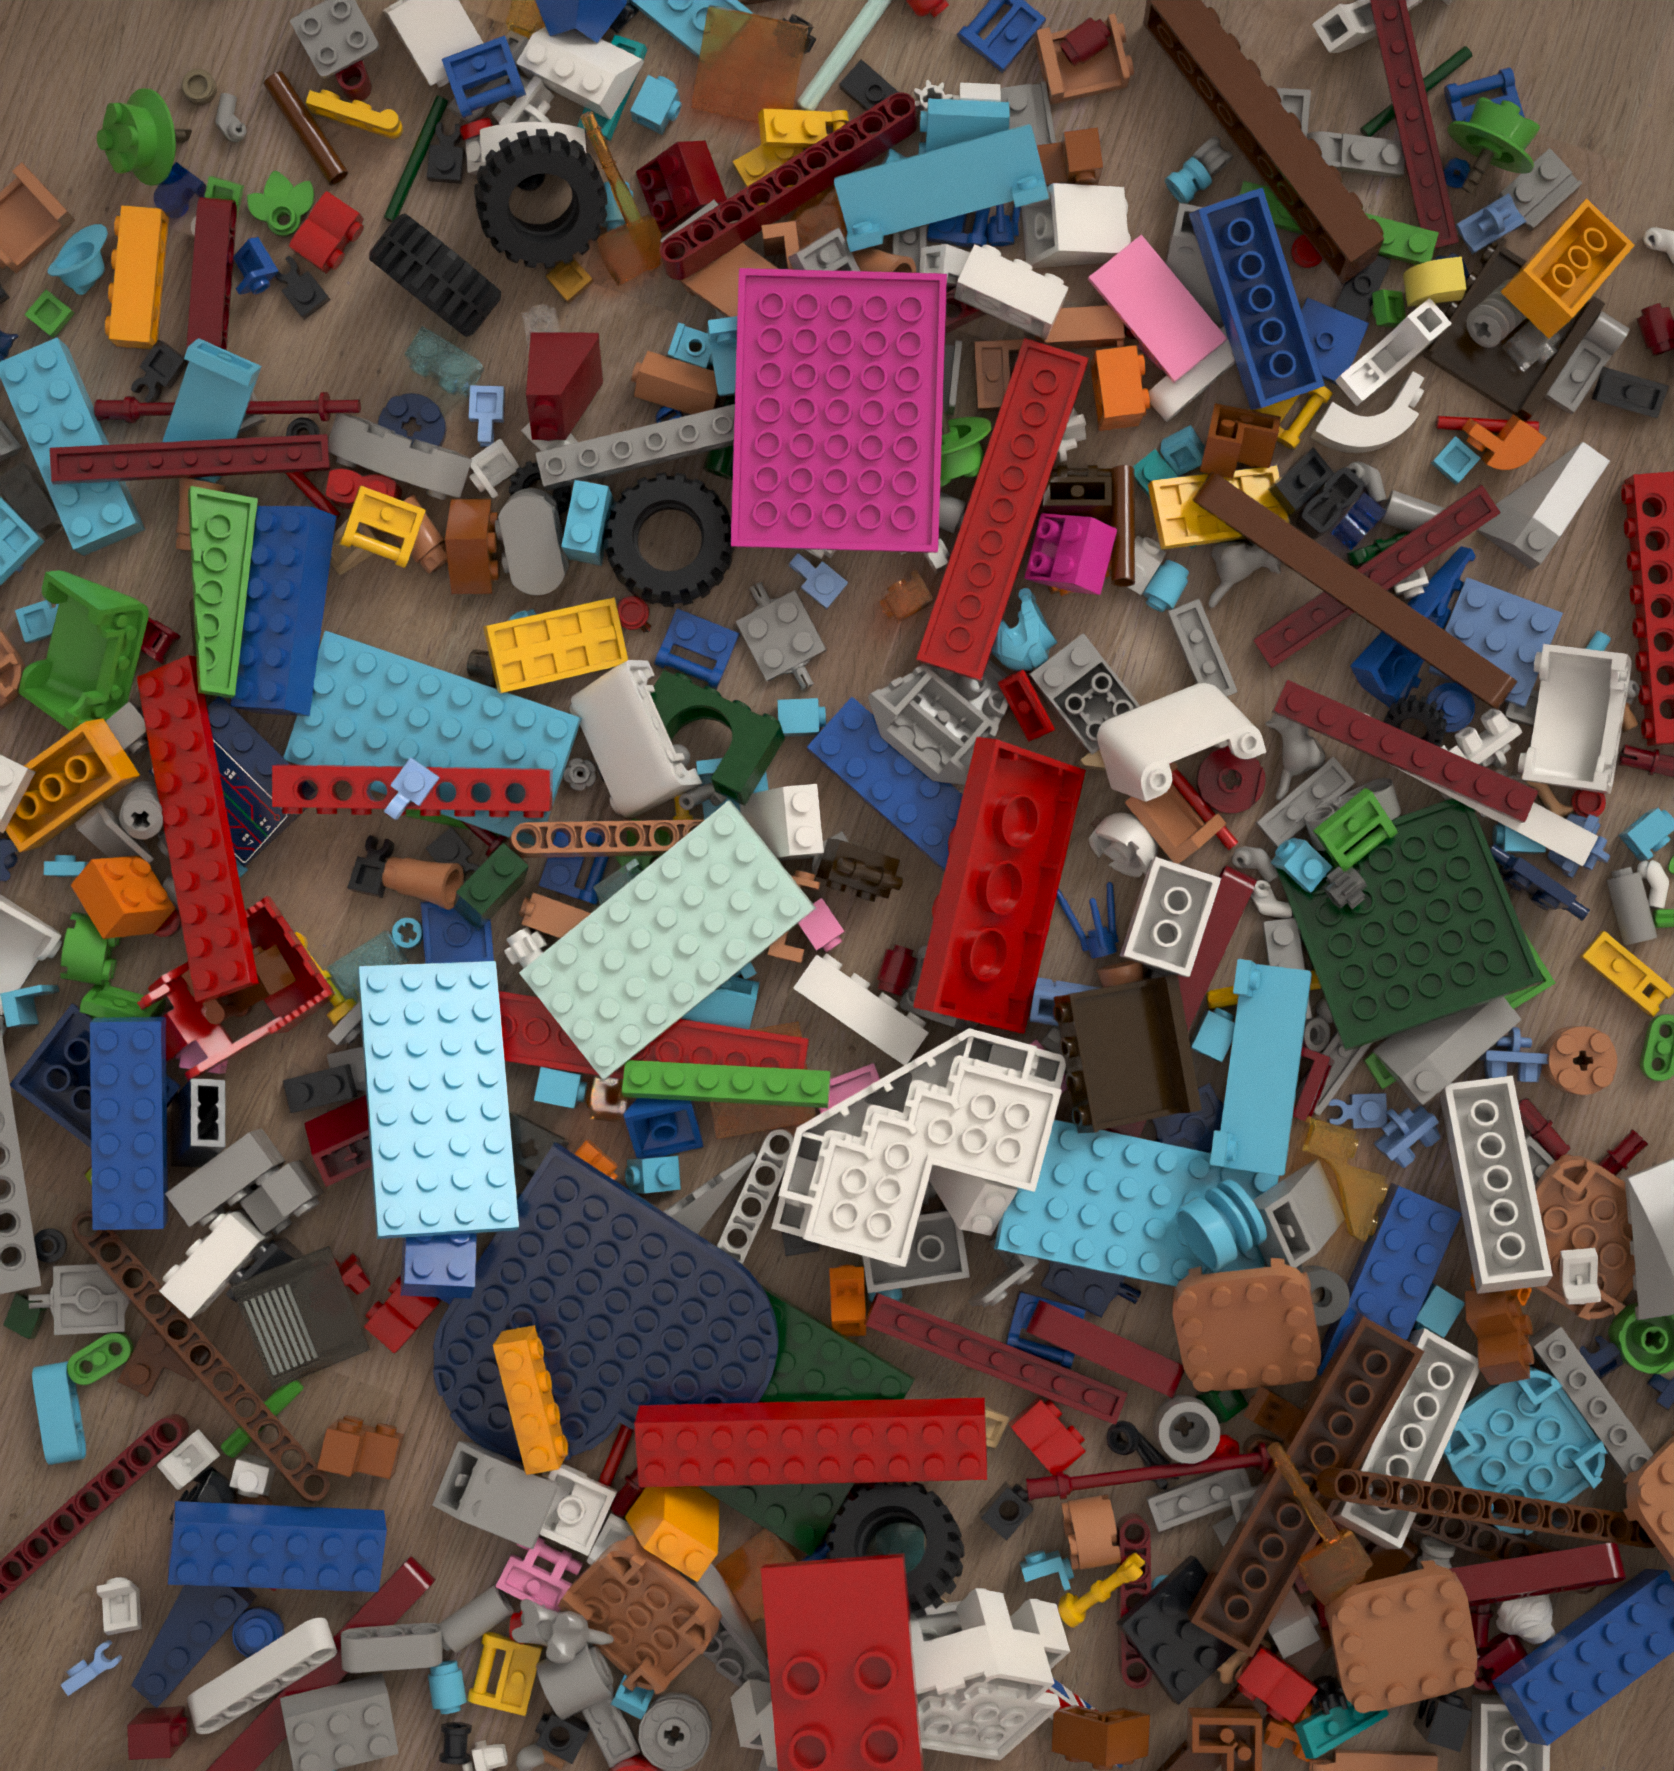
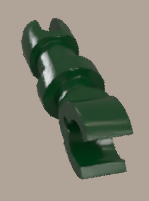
[1346,531,1409,566]

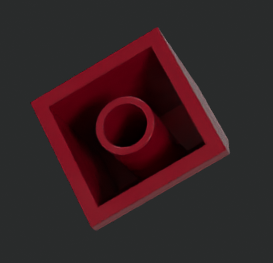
[526,332,603,441]

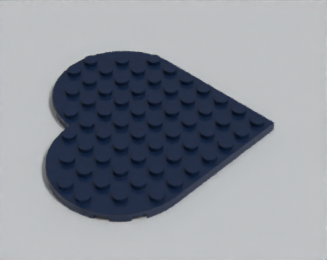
[433,1142,779,1462]

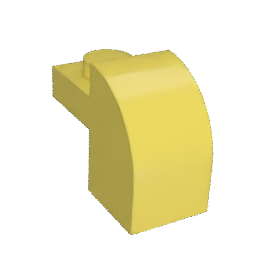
[1403,256,1466,309]

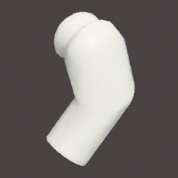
[1637,860,1669,909]
[1251,880,1292,919]

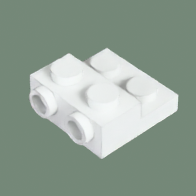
[540,1463,617,1556]

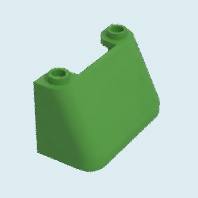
[18,570,149,731]

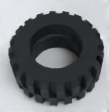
[474,129,608,269]
[369,213,501,337]
[604,472,734,607]
[826,1482,965,1619]

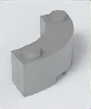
[328,413,472,500]
[1212,1515,1320,1659]

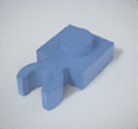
[1327,1093,1387,1129]

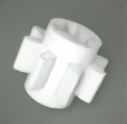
[914,80,953,116]
[504,927,548,969]

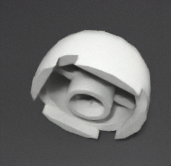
[1089,812,1158,877]

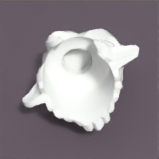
[1496,1594,1555,1644]

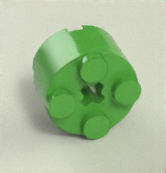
[60,912,122,986]
[1608,1302,1674,1374]

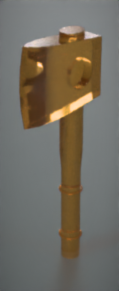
[580,111,663,286]
[1267,1442,1374,1605]

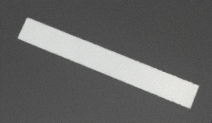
[1366,714,1598,866]

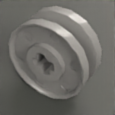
[638,1692,712,1771]

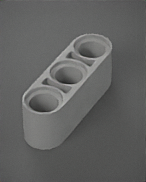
[1304,778,1401,851]
[341,1623,443,1673]

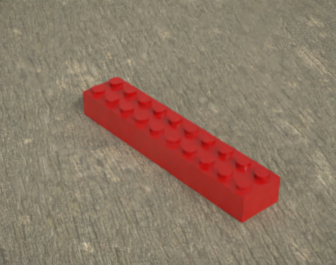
[634,1398,987,1487]

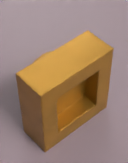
[545,257,593,304]

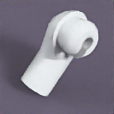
[1643,227,1674,265]

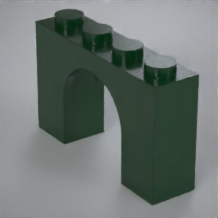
[650,670,785,806]

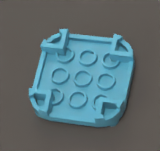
[1442,1366,1607,1535]

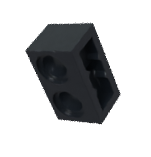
[1413,1691,1472,1752]

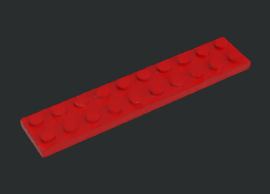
[916,338,1089,682]
[136,655,259,1003]
[498,991,810,1079]

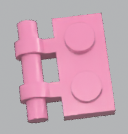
[495,1537,583,1612]

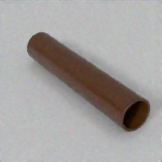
[263,71,349,185]
[1111,465,1135,587]

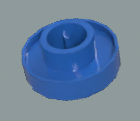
[1426,683,1475,733]
[232,1606,285,1658]

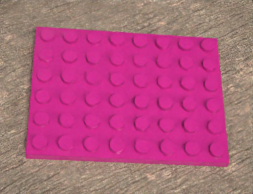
[731,268,947,553]

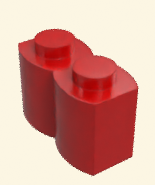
[289,191,364,274]
[325,469,402,509]
[364,1275,442,1354]
[1008,1396,1086,1476]
[1235,1643,1318,1723]

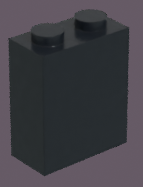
[171,1078,225,1168]

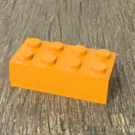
[1500,198,1635,339]
[5,718,140,853]

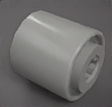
[1153,1395,1220,1464]
[536,1643,613,1720]

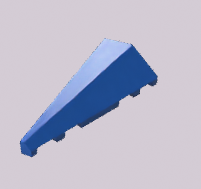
[1350,546,1476,708]

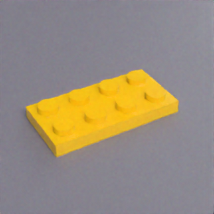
[1148,465,1290,550]
[483,597,628,693]

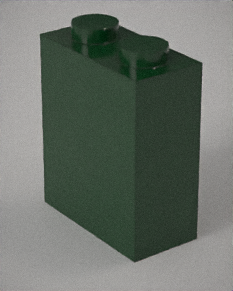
[454,843,529,931]

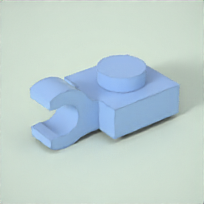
[469,385,505,447]
[789,553,848,610]
[384,757,440,820]
[61,1640,122,1696]

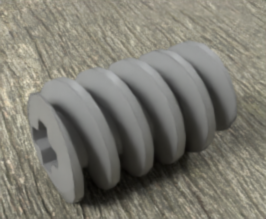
[1467,278,1527,348]
[119,781,163,839]

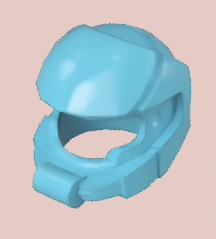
[991,588,1058,672]

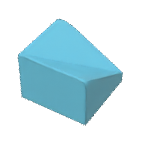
[1160,425,1205,477]

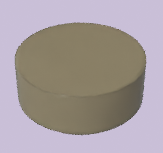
[181,69,217,105]

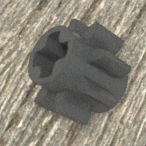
[1324,866,1367,909]

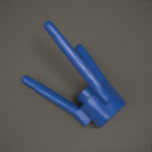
[985,203,1021,247]
[1056,882,1119,959]

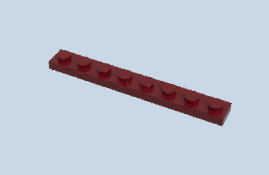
[1369,0,1459,249]
[49,434,330,485]
[1252,485,1501,668]
[1272,680,1539,823]
[864,1292,1128,1425]

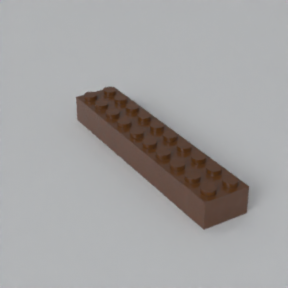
[1143,0,1384,284]
[1187,1312,1425,1657]

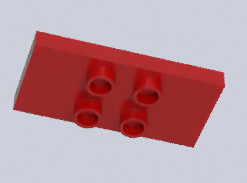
[913,737,1086,1034]
[760,1553,924,1771]

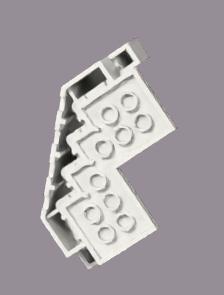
[771,1028,1066,1267]
[730,1588,1070,1768]

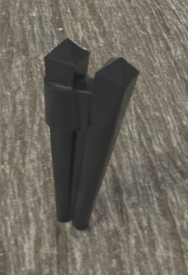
[1136,1433,1179,1490]

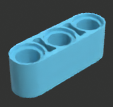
[32,1361,86,1465]

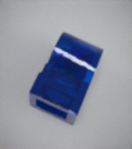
[153,162,207,219]
[1331,492,1387,550]

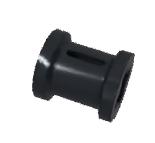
[439,1722,472,1764]

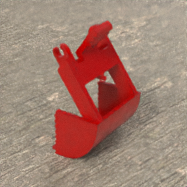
[137,896,335,1081]

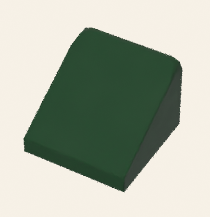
[3,1293,47,1339]
[1196,1389,1248,1424]

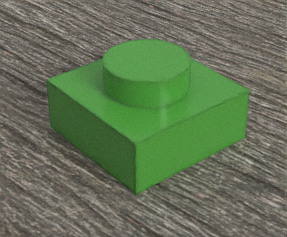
[204,176,245,217]
[24,289,75,339]
[1372,289,1406,328]

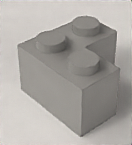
[240,1160,325,1235]

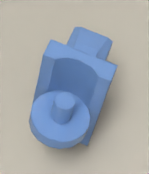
[1455,193,1526,255]
[1548,813,1610,879]
[1479,1027,1548,1082]
[1373,1105,1441,1168]

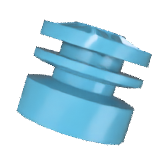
[1175,1179,1267,1271]

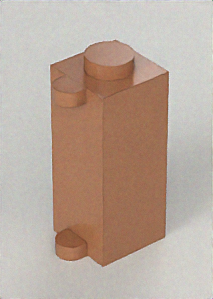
[1034,305,1125,349]
[631,351,720,415]
[519,892,591,938]

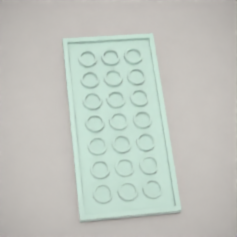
[519,801,816,1080]

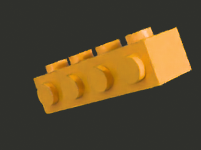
[105,205,169,349]
[493,1325,568,1475]

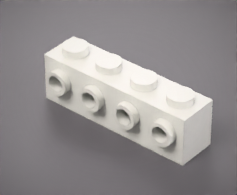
[794,953,929,1066]

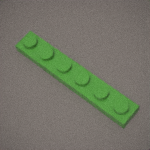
[1239,181,1439,265]
[622,1060,831,1108]

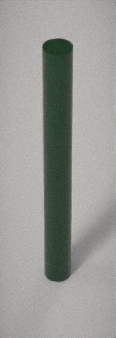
[1360,46,1473,137]
[383,95,449,222]

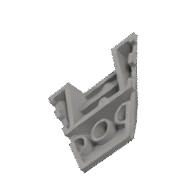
[868,660,1009,785]
[1625,1158,1674,1320]

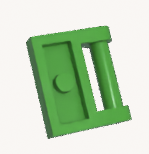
[1313,788,1398,872]
[79,981,166,1019]

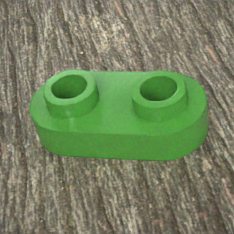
[1640,1014,1674,1081]
[67,1332,134,1385]

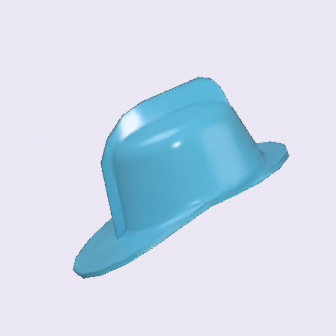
[47,224,108,295]

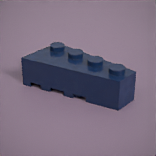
[131,1585,257,1708]

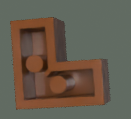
[1037,127,1103,187]
[1200,403,1281,479]
[445,499,500,594]
[1465,1289,1534,1385]
[317,1415,404,1479]
[1051,1705,1150,1770]
[1187,1708,1263,1771]

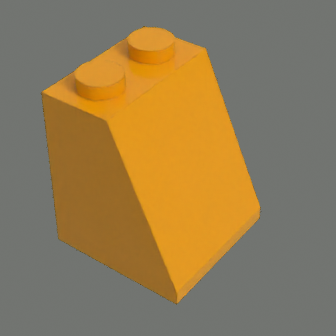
[625,1486,719,1582]

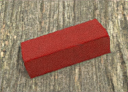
[997,670,1055,742]

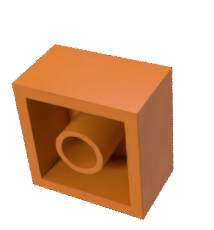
[1090,345,1150,431]
[71,855,176,939]

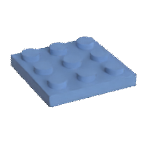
[1428,577,1563,709]

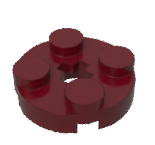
[1196,746,1266,814]

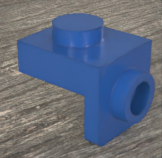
[234,237,279,295]

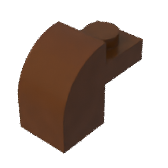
[1243,1386,1302,1440]

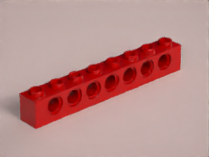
[1621,471,1674,747]
[272,764,553,818]

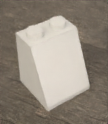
[383,0,483,88]
[1022,183,1131,268]
[740,784,824,861]
[929,1165,1018,1236]

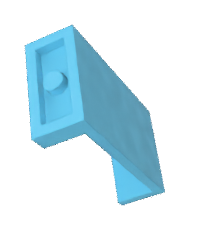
[162,338,262,483]

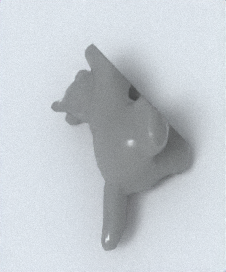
[1208,540,1282,608]
[1265,714,1325,800]
[512,1599,614,1664]

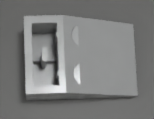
[1165,203,1222,324]
[1028,633,1140,755]
[1252,1159,1345,1268]
[432,1441,560,1549]

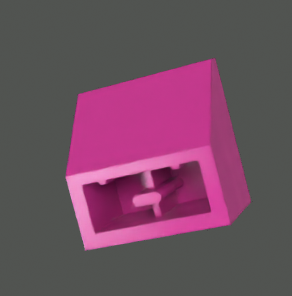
[1024,513,1117,595]

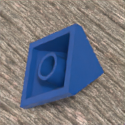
[535,0,627,43]
[624,1098,704,1159]

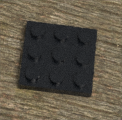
[1116,1555,1238,1705]

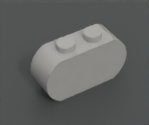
[495,488,569,595]

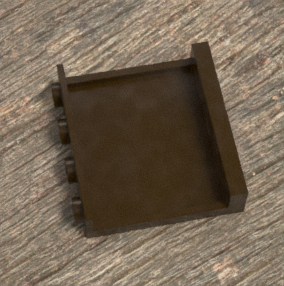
[1424,238,1605,421]
[1053,974,1202,1133]

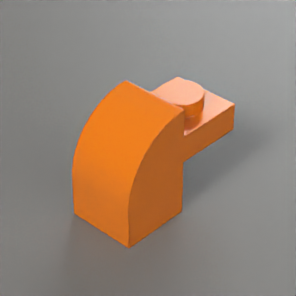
[1462,414,1547,470]
[829,1265,866,1336]

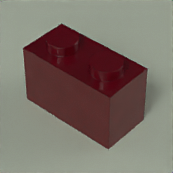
[127,1706,191,1760]

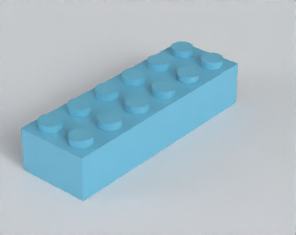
[0,338,146,556]

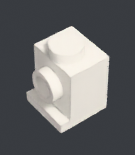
[919,244,970,287]
[230,1453,275,1498]

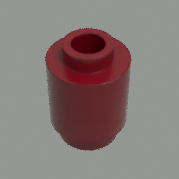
[1059,17,1111,66]
[1636,303,1674,356]
[876,944,918,997]

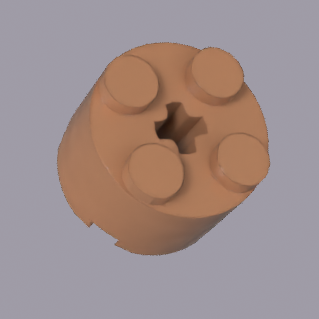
[1540,1026,1617,1095]
[1061,1494,1121,1570]

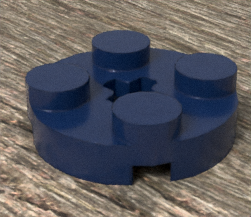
[378,393,447,447]

